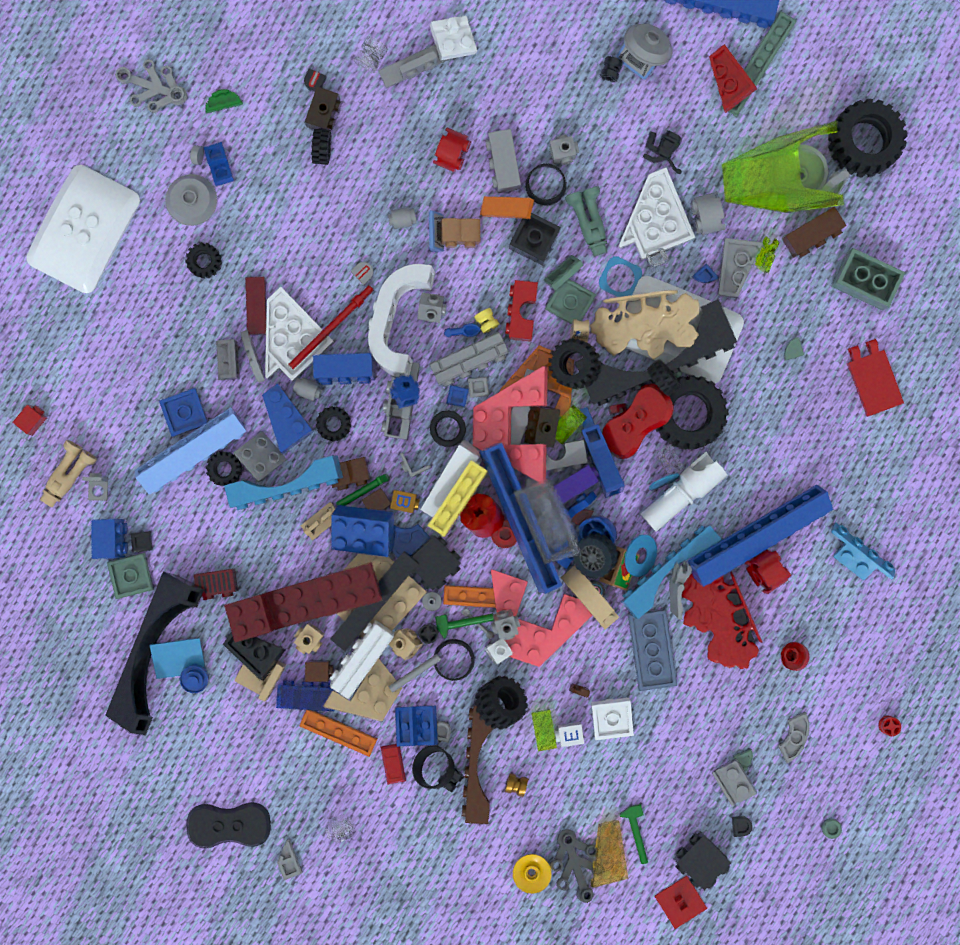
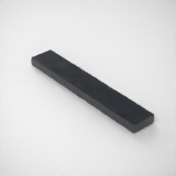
[330,551,419,651]

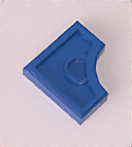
[391,524,431,558]

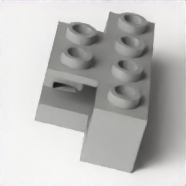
[381,363,420,440]

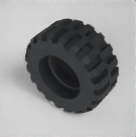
[828,99,907,177]
[656,375,729,450]

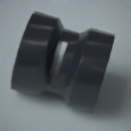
[600,56,623,82]
[419,623,439,644]
[437,767,464,792]

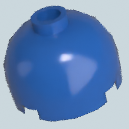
[577,515,617,544]

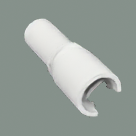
[640,452,728,532]

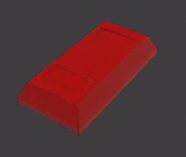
[380,743,406,785]

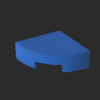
[692,263,719,283]

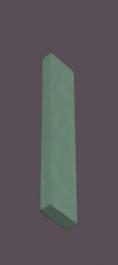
[721,11,797,117]

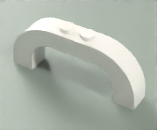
[368,264,436,377]

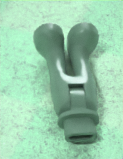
[565,186,608,257]

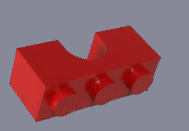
[505,280,538,342]

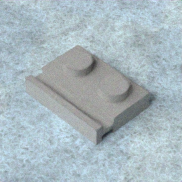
[712,758,757,806]

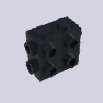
[412,535,461,590]
[674,831,731,891]

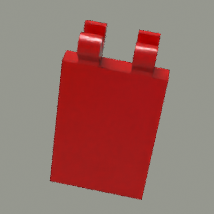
[847,339,904,417]

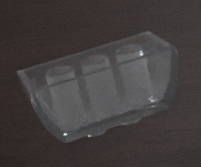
[514,479,581,564]

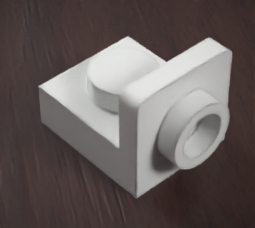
[484,639,513,664]

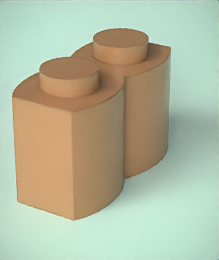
[441,218,480,248]

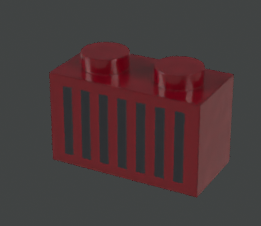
[194,568,238,600]

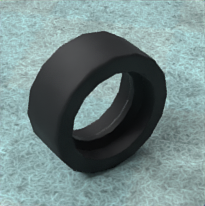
[430,410,466,447]

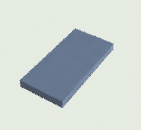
[628,609,677,691]

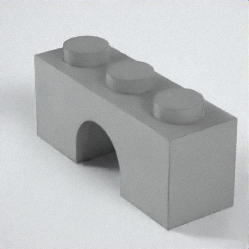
[546,440,588,473]

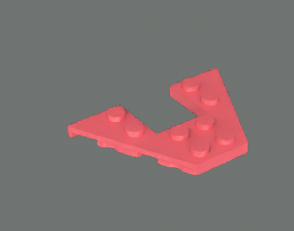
[473,366,548,484]
[491,569,592,667]

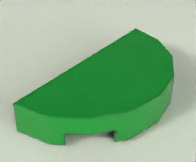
[205,89,243,114]

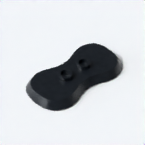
[186,802,271,849]

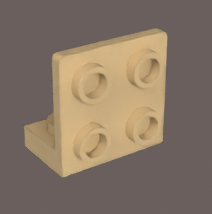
[235,660,287,702]

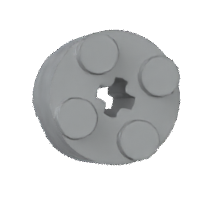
[691,192,725,235]

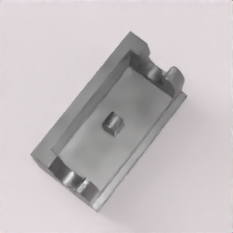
[216,339,240,380]

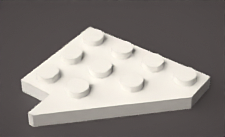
[618,168,695,260]
[265,287,334,381]

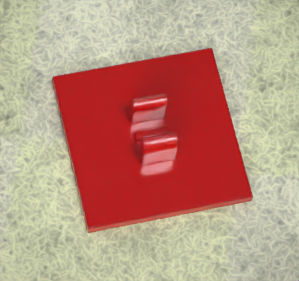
[654,875,708,929]

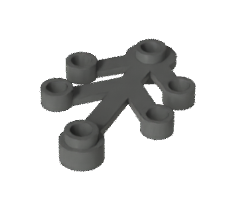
[550,829,604,903]

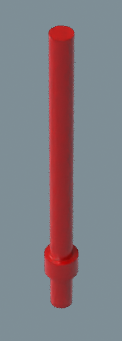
[288,285,374,370]

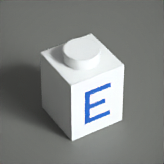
[555,722,584,747]

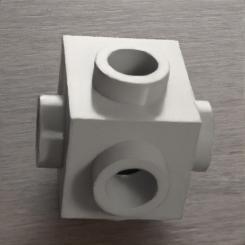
[549,135,579,165]
[417,293,447,323]
[491,609,521,640]

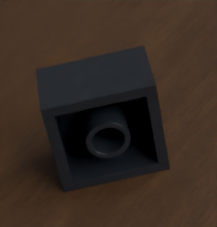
[509,213,561,266]

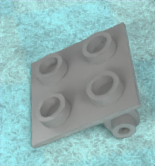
[233,431,287,482]

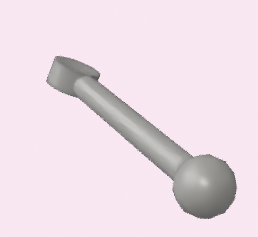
[462,609,494,639]

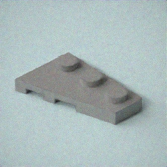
[804,169,850,215]
[718,238,763,298]

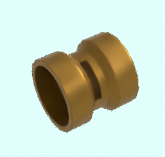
[505,773,528,797]

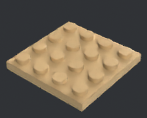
[337,553,427,638]

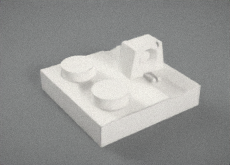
[430,16,477,61]
[591,698,634,740]

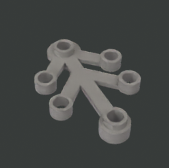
[115,59,187,114]

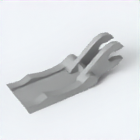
[669,561,692,620]

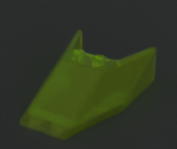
[722,120,844,213]

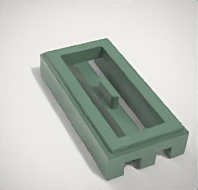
[544,255,584,290]

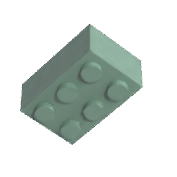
[831,248,906,311]

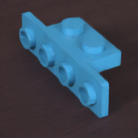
[831,522,895,581]

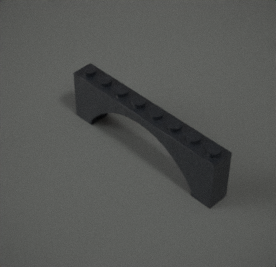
[575,299,737,406]
[105,571,204,736]

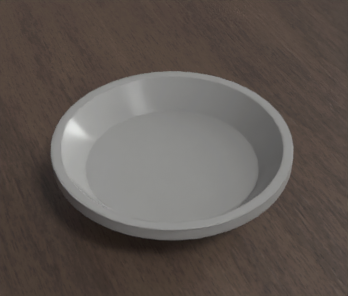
[624,24,673,66]
[165,174,217,226]

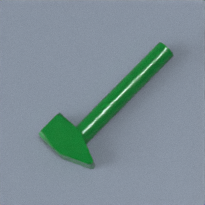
[336,474,390,506]
[435,613,494,638]
[619,803,648,864]

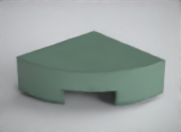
[784,337,804,361]
[733,749,753,771]

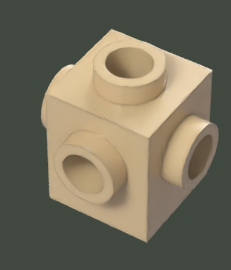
[294,623,325,654]
[388,628,424,660]

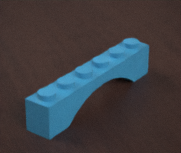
[224,455,343,510]
[621,525,722,619]

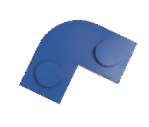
[550,491,597,530]

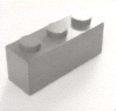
[485,129,521,193]

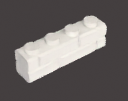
[329,620,394,699]

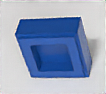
[446,385,469,408]

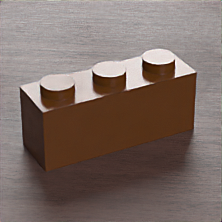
[782,206,847,258]

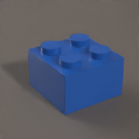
[91,519,128,559]

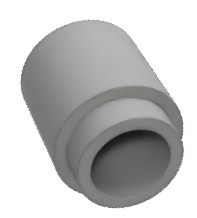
[388,207,417,229]
[293,378,323,401]

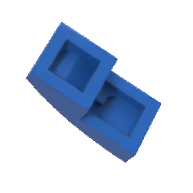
[203,142,234,186]

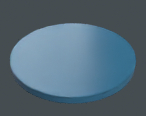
[649,473,680,490]

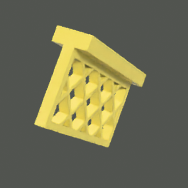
[428,460,488,537]

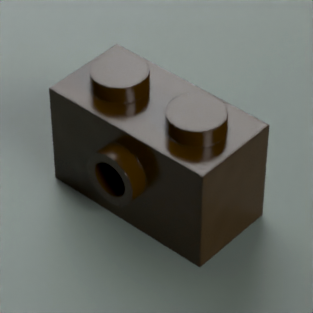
[304,87,342,130]
[525,406,560,448]

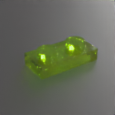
[555,405,587,445]
[531,709,557,752]

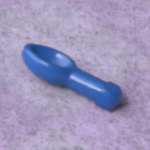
[444,323,481,337]

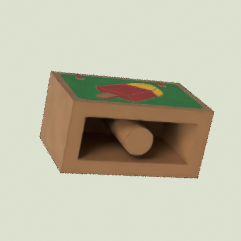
[599,546,640,591]

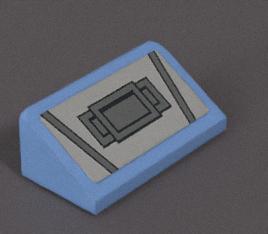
[616,43,655,80]
[429,210,444,252]

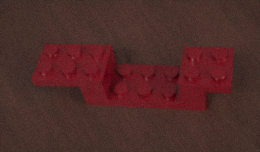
[224,562,383,642]

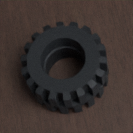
[548,338,601,389]
[474,676,528,730]

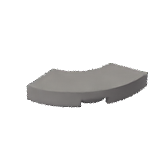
[241,330,265,383]
[778,712,809,763]

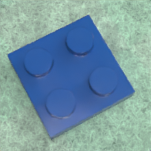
[159,388,208,437]

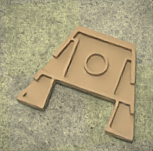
[323,658,402,722]

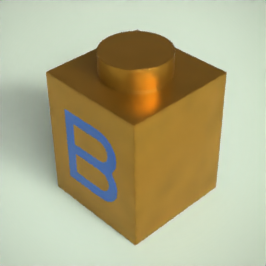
[390,490,420,513]

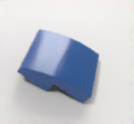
[395,705,438,747]

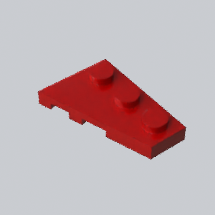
[709,44,757,113]

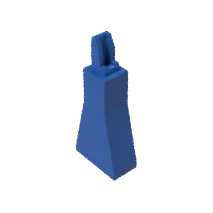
[577,407,625,498]

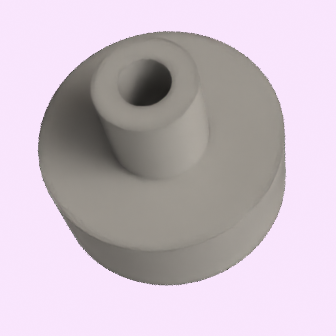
[422,592,442,611]

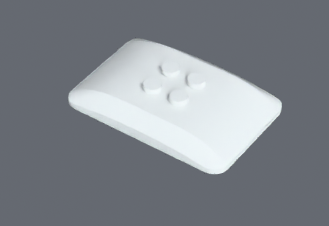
[26,165,140,293]
[625,276,744,384]

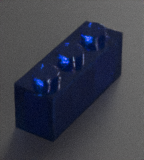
[276,680,337,712]

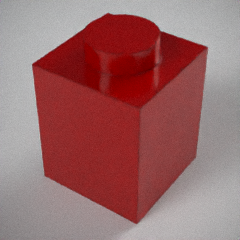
[12,405,47,436]

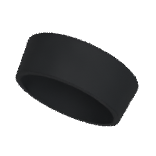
[525,163,566,206]
[434,639,475,681]
[412,745,455,789]

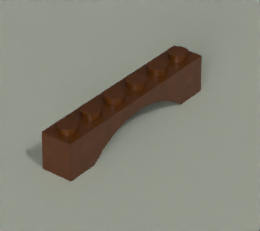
[462,705,493,825]

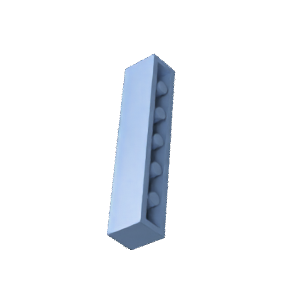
[134,407,246,494]

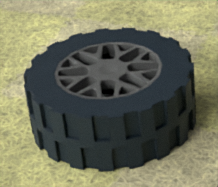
[572,533,618,579]

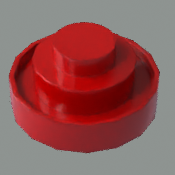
[491,520,517,548]
[781,642,809,671]

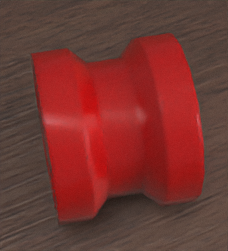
[878,715,902,737]

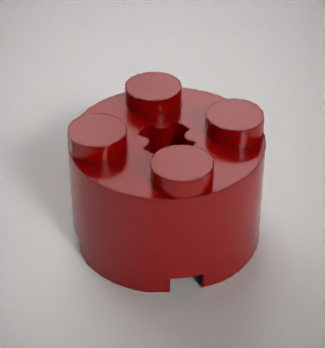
[433,127,472,172]
[460,494,504,538]
[745,549,791,594]

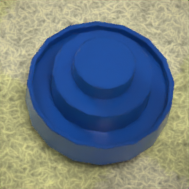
[180,664,209,693]

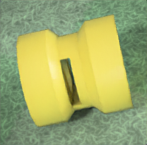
[474,308,500,334]

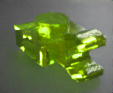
[755,237,779,273]

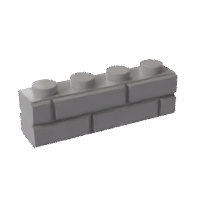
[429,332,509,387]

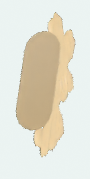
[589,290,699,360]

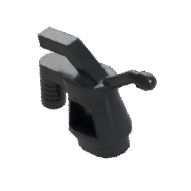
[643,130,682,174]

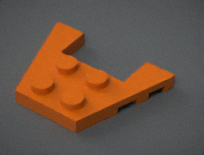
[500,345,574,420]

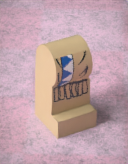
[570,319,589,343]

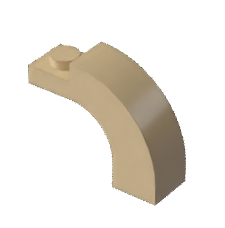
[561,566,619,629]

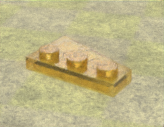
[590,820,629,888]

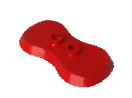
[602,384,673,459]

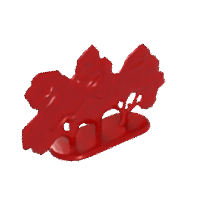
[682,571,763,669]

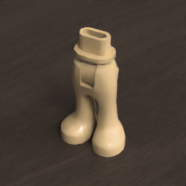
[40,440,97,508]

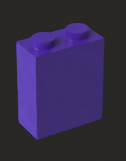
[547,465,599,506]

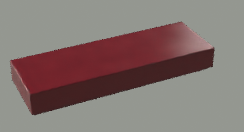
[245,277,267,335]

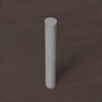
[389,654,441,692]

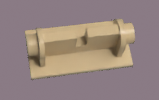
[301,502,336,541]

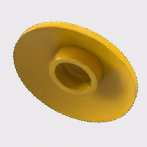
[513,854,551,894]

